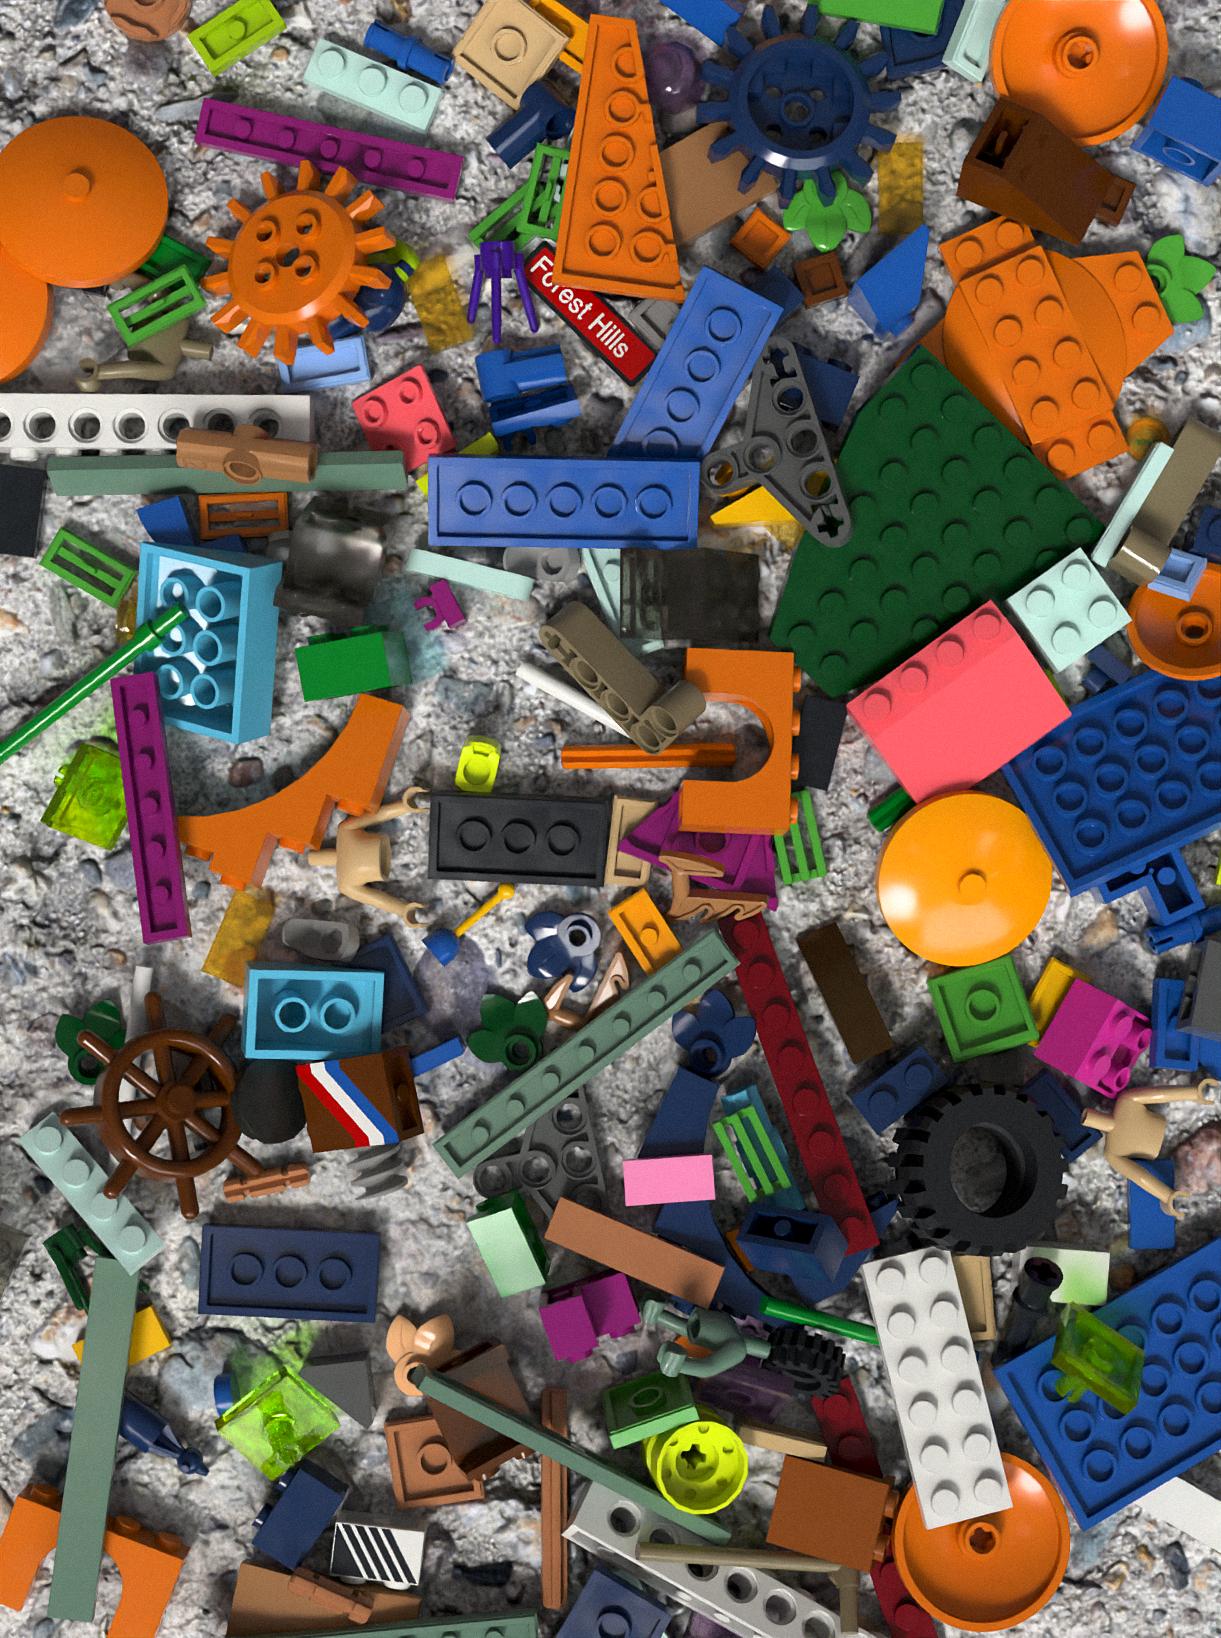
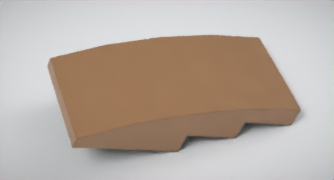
[659,122,778,254]
[225,1558,423,1638]

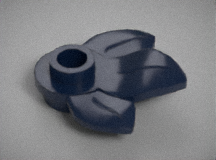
[524,911,602,993]
[672,989,757,1078]

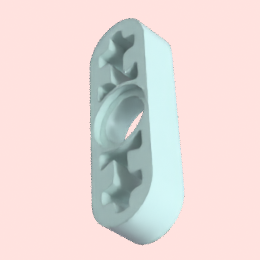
[405,548,534,602]

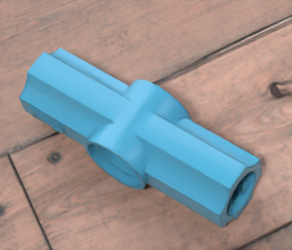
[720,1083,805,1210]

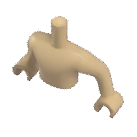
[308,786,430,929]
[1080,1078,1219,1217]

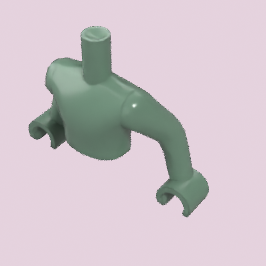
[638,1290,771,1378]

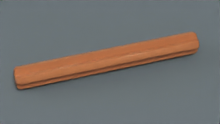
[541,1387,568,1609]

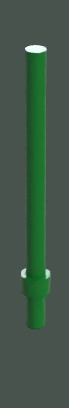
[0,602,190,765]

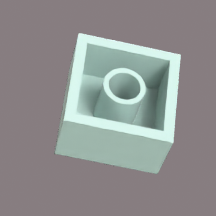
[1003,547,1132,674]

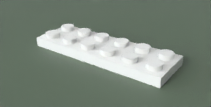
[860,1245,1013,1530]

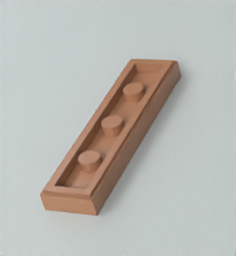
[544,1196,726,1310]

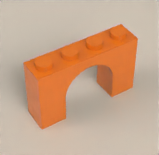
[678,647,801,836]
[0,1484,191,1638]

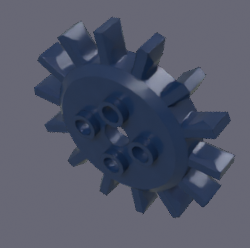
[695,4,902,210]

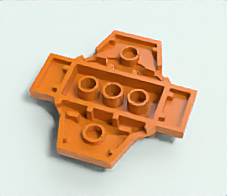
[893,215,1175,482]

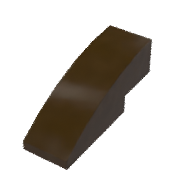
[795,922,895,1065]

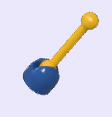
[421,883,515,967]

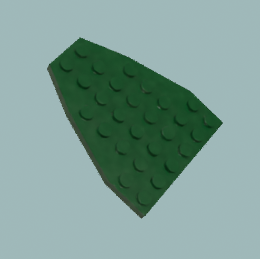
[766,344,1106,698]

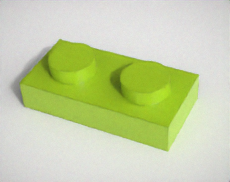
[187,0,288,78]

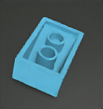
[241,961,384,1060]

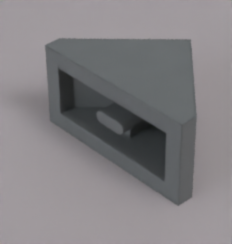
[297,1351,377,1430]

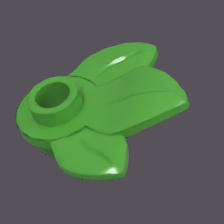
[783,169,872,255]
[1144,234,1216,323]

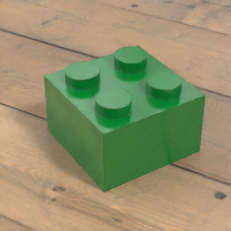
[295,624,413,702]

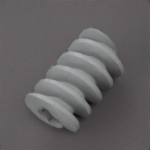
[343,1142,408,1200]

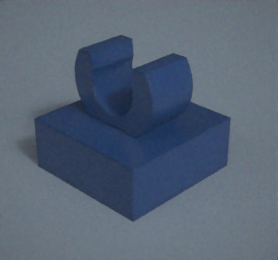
[1081,644,1133,694]

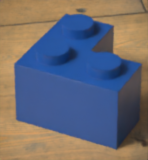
[1090,848,1206,926]

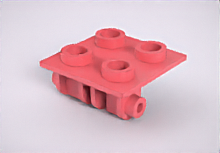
[351,364,458,472]

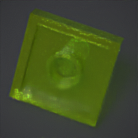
[40,741,128,851]
[1050,1301,1146,1416]
[214,1366,341,1481]

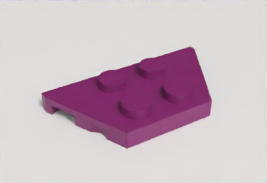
[617,790,779,912]

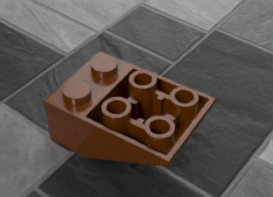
[956,97,1115,247]

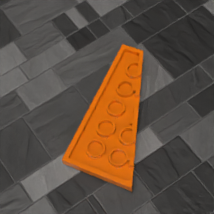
[552,13,685,304]

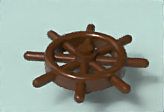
[59,991,264,1220]

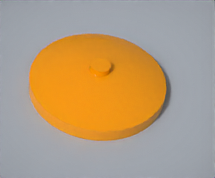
[875,790,1053,966]

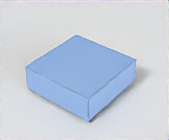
[1148,546,1207,602]

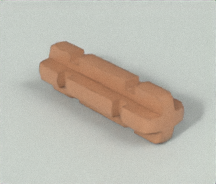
[223,1161,311,1203]
[287,1566,374,1624]

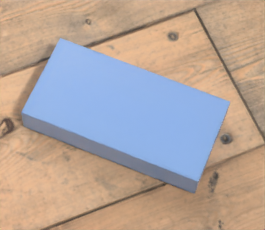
[277,335,372,395]

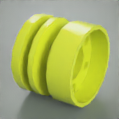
[641,1401,748,1515]

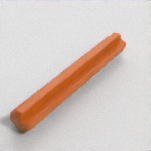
[561,743,736,769]

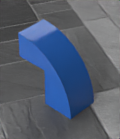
[136,496,249,553]

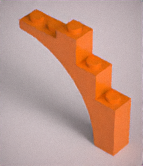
[177,693,411,892]

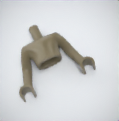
[75,272,214,393]

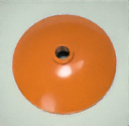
[1126,562,1221,681]

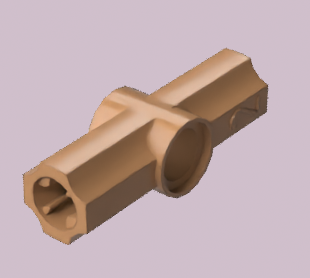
[176,424,318,485]

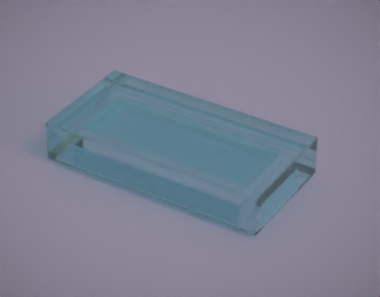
[367,590,446,689]

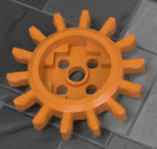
[200,160,396,365]

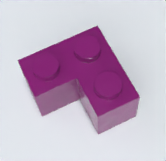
[538,1268,641,1363]

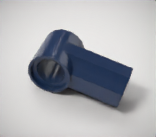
[485,80,576,169]

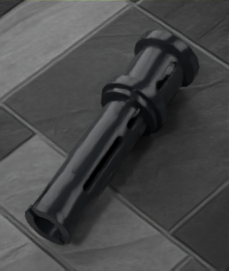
[990,1257,1063,1368]

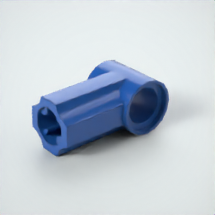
[474,344,567,403]

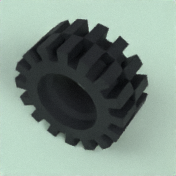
[760,1328,846,1399]

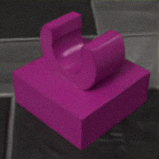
[413,579,467,631]

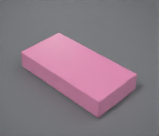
[622,1152,715,1206]

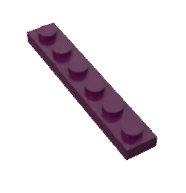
[194,97,464,204]
[110,671,192,945]

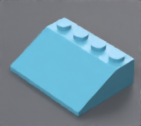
[133,541,283,745]

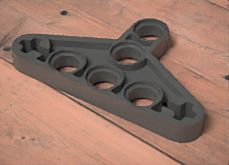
[700,336,855,548]
[473,1085,613,1266]

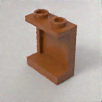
[766,1454,900,1573]

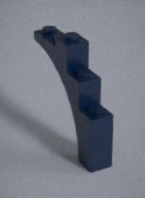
[634,1063,805,1334]

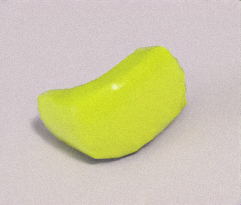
[454,735,501,792]

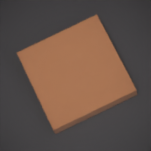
[384,1413,485,1511]

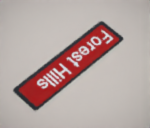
[523,242,658,387]

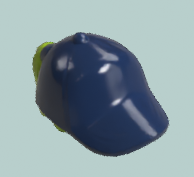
[328,231,419,340]

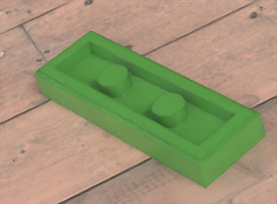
[806,0,945,35]

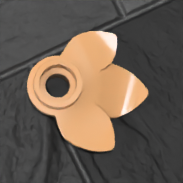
[386,1314,463,1397]

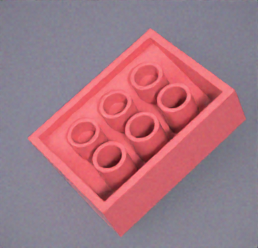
[846,600,1072,805]

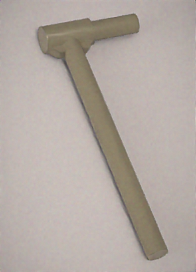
[635,1542,860,1635]

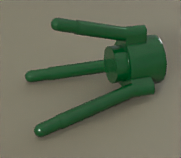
[42,1223,150,1317]

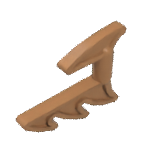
[658,849,769,924]
[542,949,630,1032]

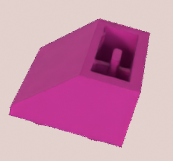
[1033,977,1152,1100]

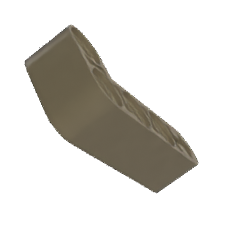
[1106,415,1221,587]
[539,601,706,755]

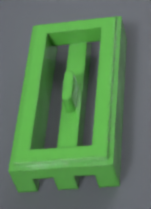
[516,142,570,242]
[468,182,559,253]
[106,264,208,348]
[39,526,139,610]
[772,790,828,885]
[712,1103,792,1203]

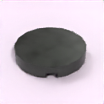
[230,1059,307,1145]

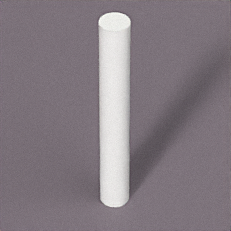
[516,660,631,739]

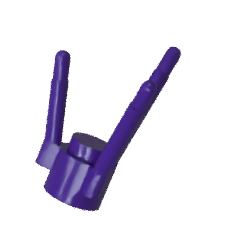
[467,241,539,344]

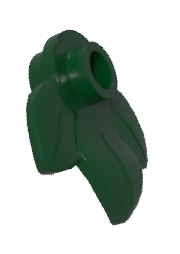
[465,991,548,1073]
[55,998,127,1085]

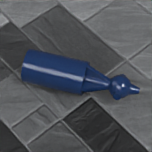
[119,1388,210,1477]

